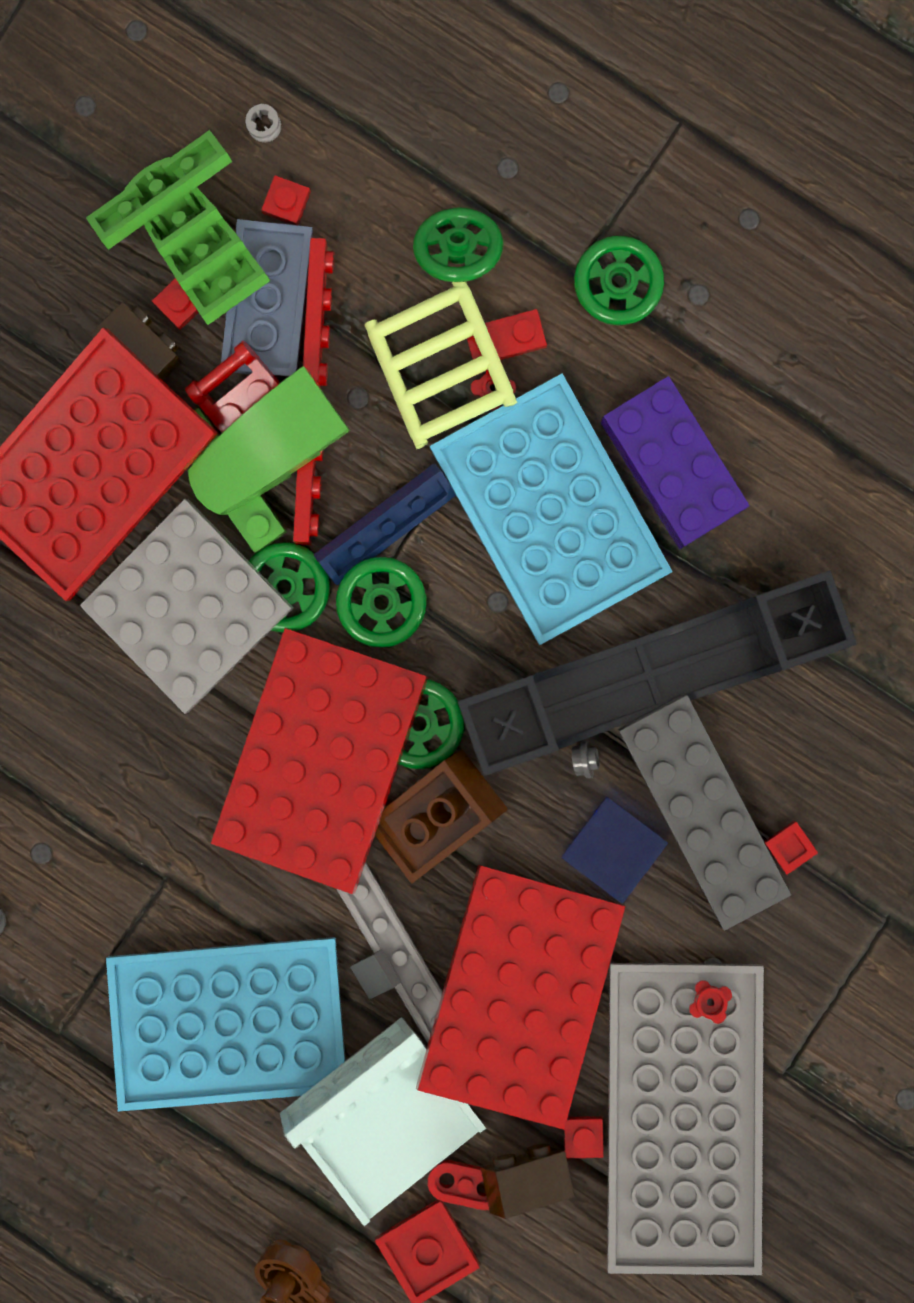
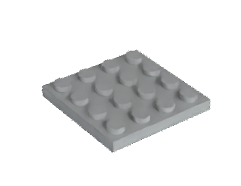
[80,499,294,714]

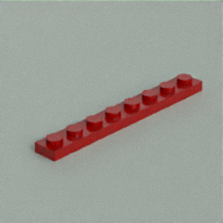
[293,238,334,545]

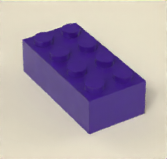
[600,376,750,550]

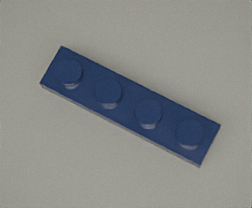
[314,463,456,586]

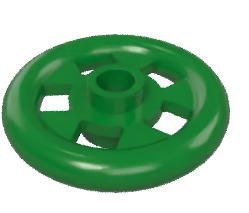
[413,207,504,282]
[574,236,664,325]
[249,542,330,633]
[336,557,427,647]
[399,680,464,769]

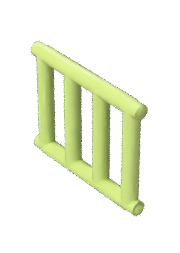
[364,282,517,449]

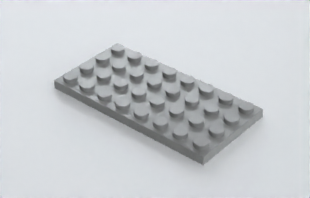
[607,963,764,1275]

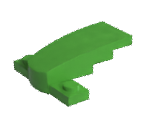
[86,130,270,325]
[188,366,350,553]

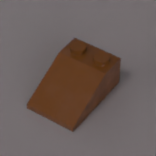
[375,749,508,884]

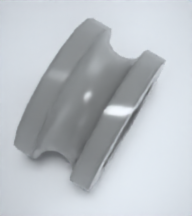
[245,104,281,142]

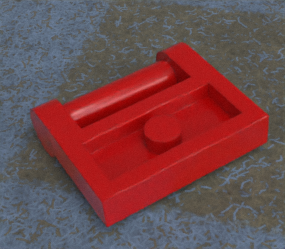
[185,341,280,433]

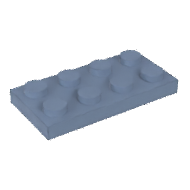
[221,219,313,378]

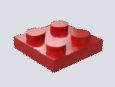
[375,1199,480,1303]

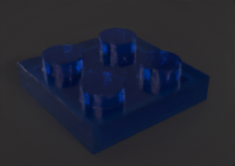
[561,796,668,904]

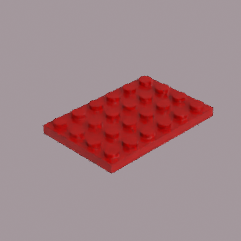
[0,328,218,601]
[211,628,429,894]
[416,865,626,1130]

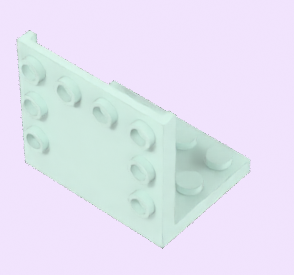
[279,1017,486,1226]

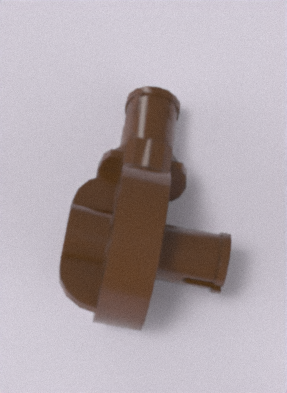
[254,1239,336,1303]

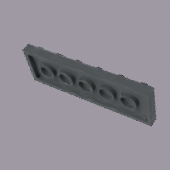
[618,694,791,931]

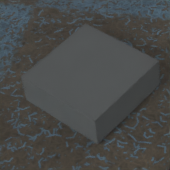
[350,949,401,1000]

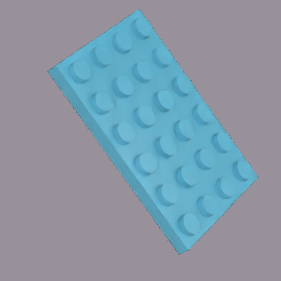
[430,374,673,646]
[106,937,346,1112]

